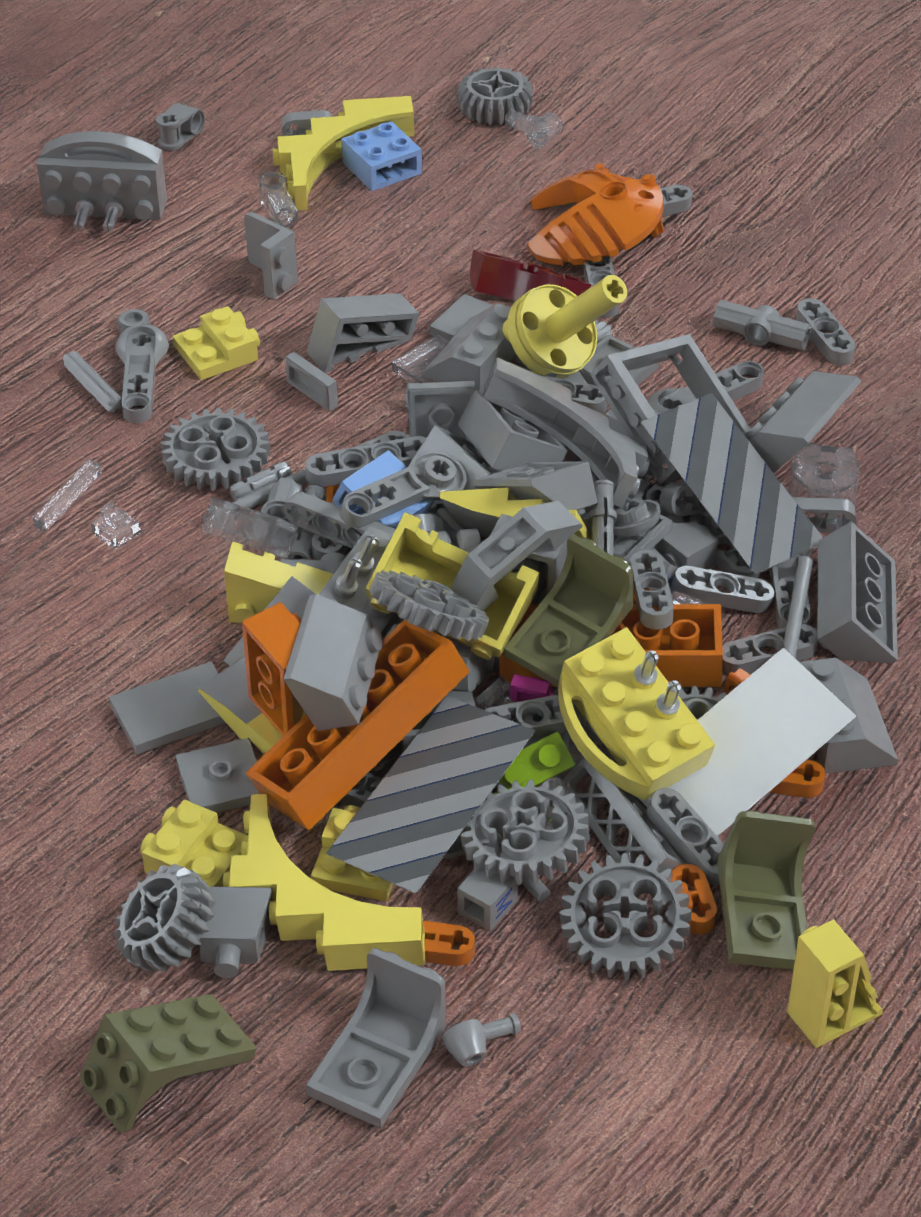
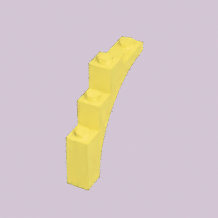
[272,96,414,211]
[223,794,425,971]

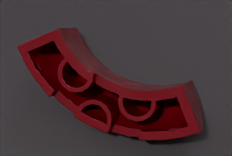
[470,250,591,301]

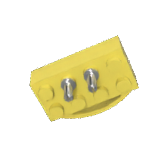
[558,627,715,801]

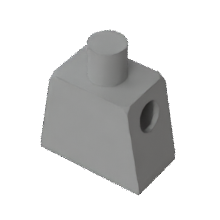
[199,887,272,978]

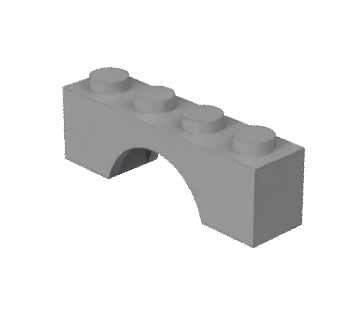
[613,477,718,569]

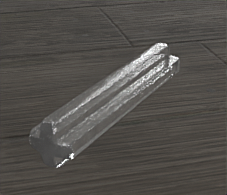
[32,459,102,531]

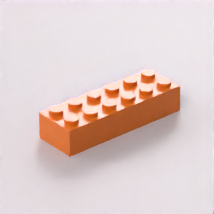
[499,604,723,687]
[245,619,470,830]

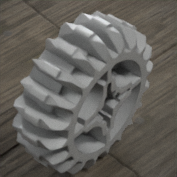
[457,66,533,126]
[113,864,215,973]

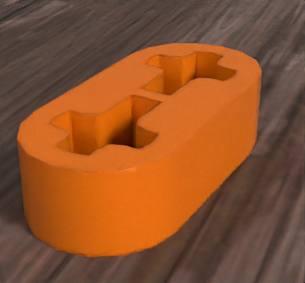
[770,759,825,798]
[671,864,717,935]
[423,920,475,966]

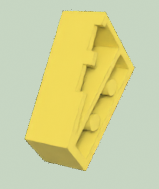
[224,541,333,623]
[787,919,883,1048]

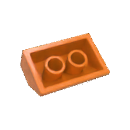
[242,602,303,737]

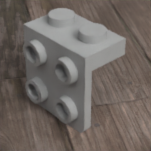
[244,212,298,300]

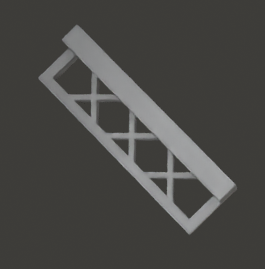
[560,757,685,873]

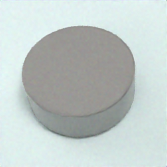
[118,309,150,333]

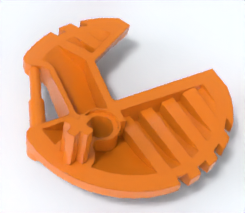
[527,163,664,265]

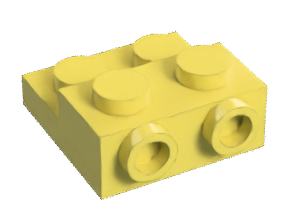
[173,306,260,380]
[140,799,248,887]
[311,805,393,902]

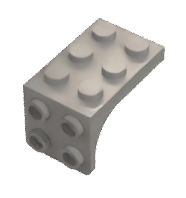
[306,948,446,1128]

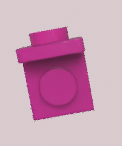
[510,674,554,703]

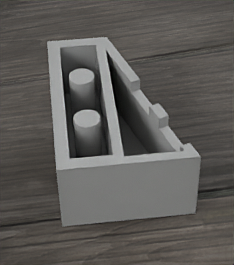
[306,293,419,373]

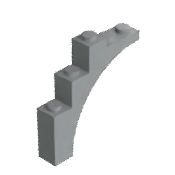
[483,358,651,508]

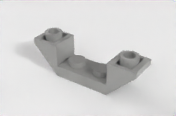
[450,500,582,611]

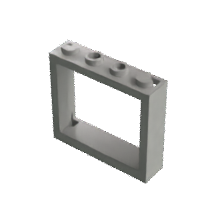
[590,334,750,485]

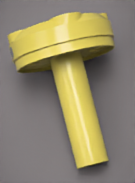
[502,275,627,379]

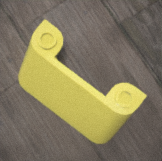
[365,512,539,660]

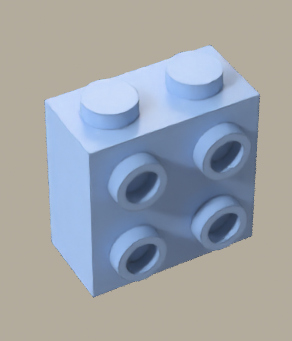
[342,121,422,191]
[332,450,435,530]

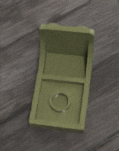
[504,534,633,687]
[717,811,815,970]
[80,994,257,1133]

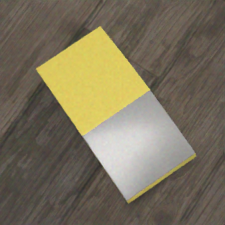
[440,488,592,540]
[198,656,306,755]

